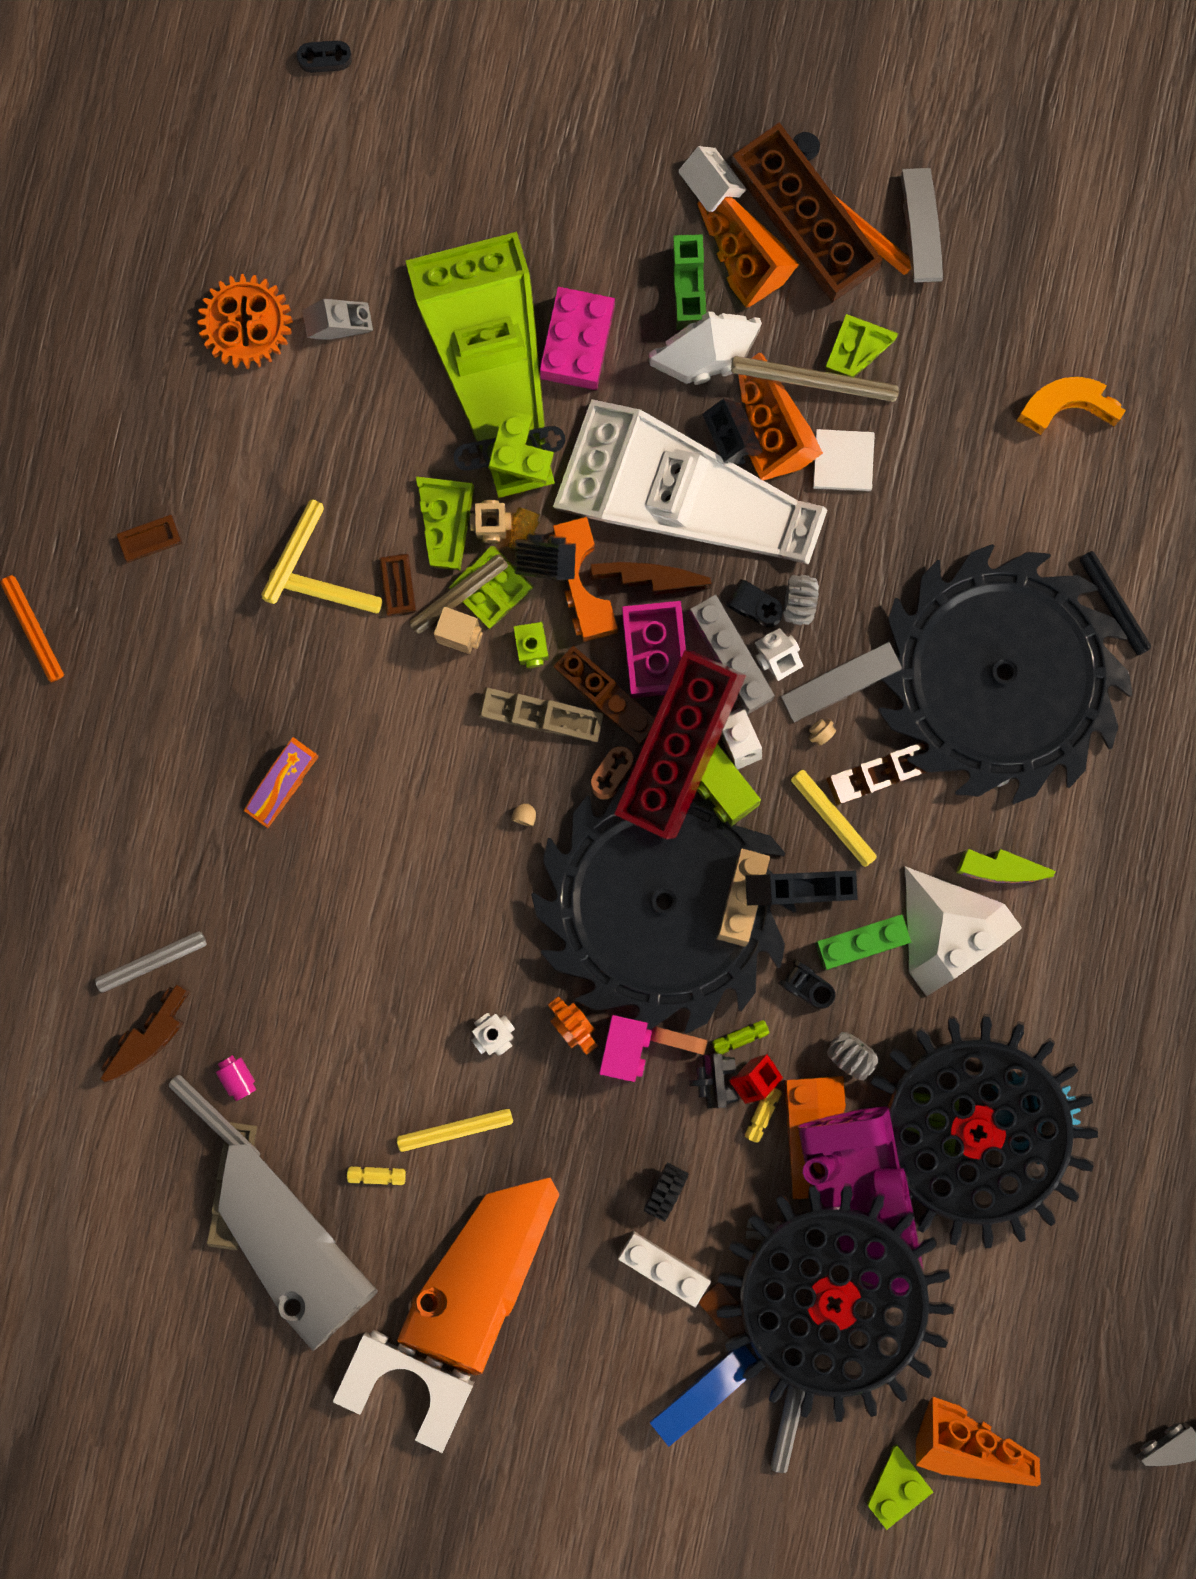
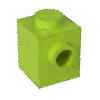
[514,622,549,668]

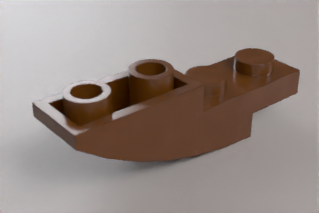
[553,645,655,747]
[100,985,191,1082]

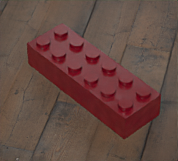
[614,650,746,839]

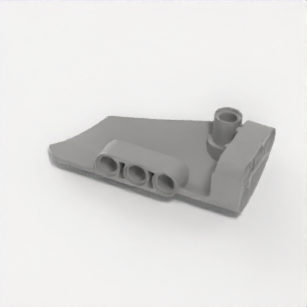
[218,1144,378,1351]

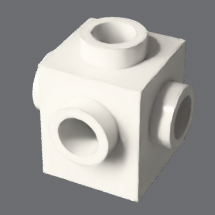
[755,628,803,681]
[471,1013,515,1056]

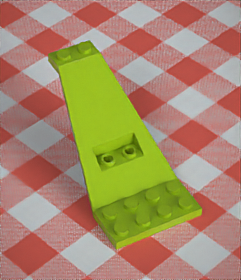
[405,232,555,498]

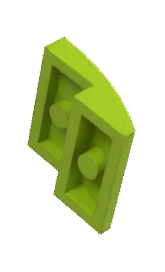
[449,546,534,629]

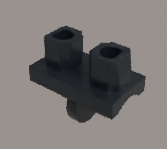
[689,1054,739,1108]

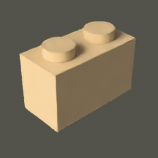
[434,607,483,654]

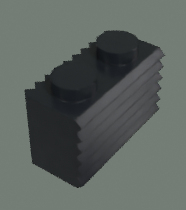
[514,533,576,580]

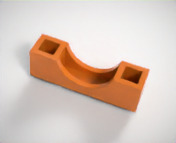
[549,517,618,642]

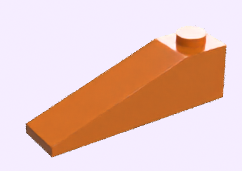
[697,197,799,308]
[738,352,823,481]
[916,1397,1041,1487]

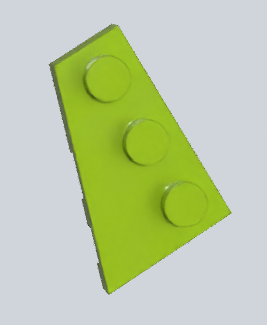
[416,477,474,571]

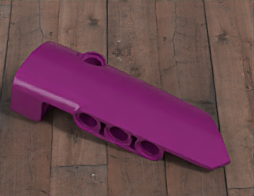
[798,1107,924,1293]

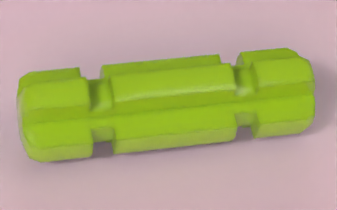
[712,1020,769,1054]

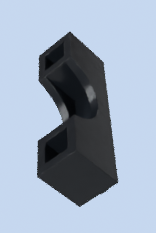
[745,870,858,906]

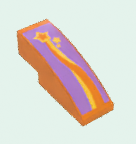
[244,737,319,828]

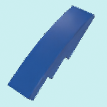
[650,1345,756,1447]

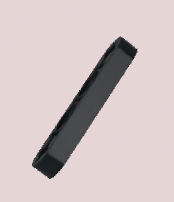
[454,426,565,471]

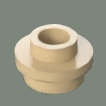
[808,719,836,746]

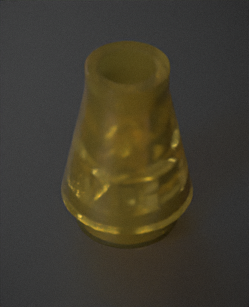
[508,507,540,549]

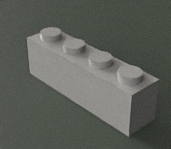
[689,595,775,715]

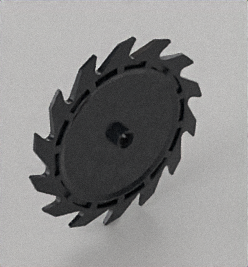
[878,544,1133,804]
[531,780,796,1034]

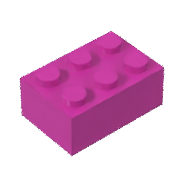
[540,287,615,390]
[622,601,686,698]

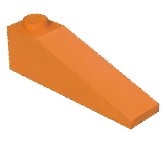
[784,1076,846,1199]

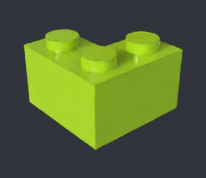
[489,408,554,484]

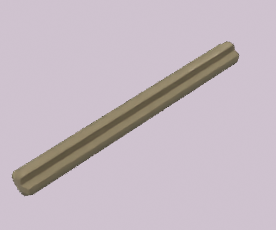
[731,356,899,402]

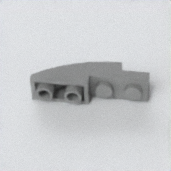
[1136,1422,1196,1466]

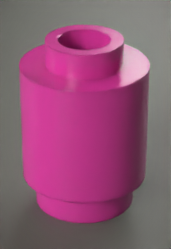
[215,1055,257,1101]

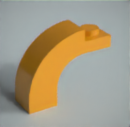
[1017,377,1126,435]

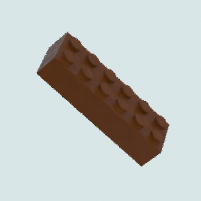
[731,122,883,303]

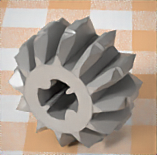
[783,574,819,625]
[827,1032,879,1080]

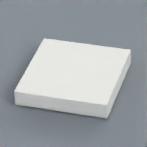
[813,429,874,491]

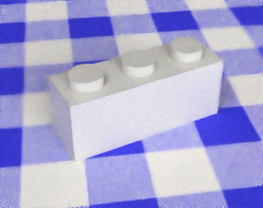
[618,1231,711,1308]

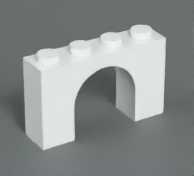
[333,1330,474,1453]

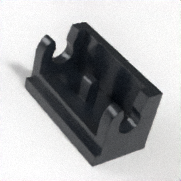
[702,398,763,464]

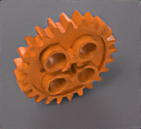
[197,274,293,369]

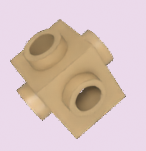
[470,500,512,544]

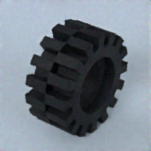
[643,1162,689,1222]

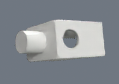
[720,708,762,770]

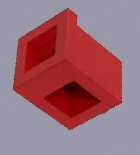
[729,1054,783,1104]

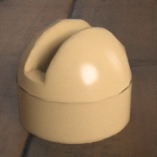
[511,803,536,827]

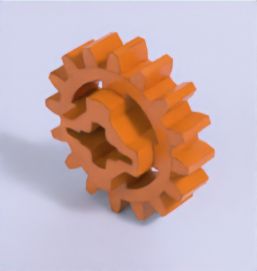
[547,996,598,1055]

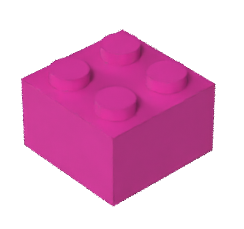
[599,1015,652,1082]

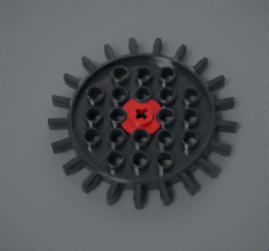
[863,1014,1098,1248]
[717,1183,954,1422]

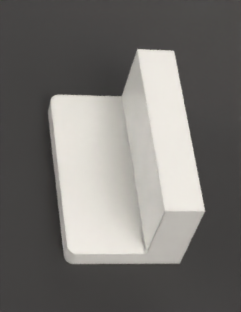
[679,146,746,212]

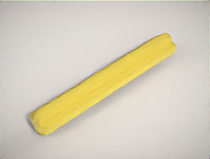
[261,500,324,604]
[269,569,382,613]
[791,770,877,867]
[397,1109,513,1152]

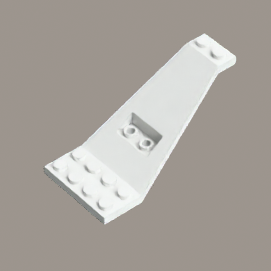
[553,399,827,564]

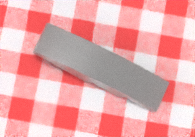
[901,168,943,282]
[781,642,902,723]

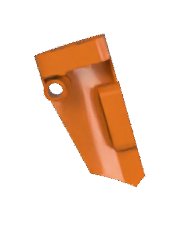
[397,1177,559,1375]

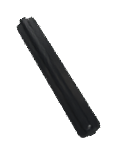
[1080,551,1151,656]

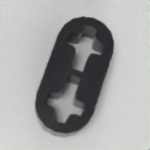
[297,40,352,73]

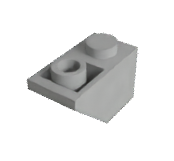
[302,299,373,340]

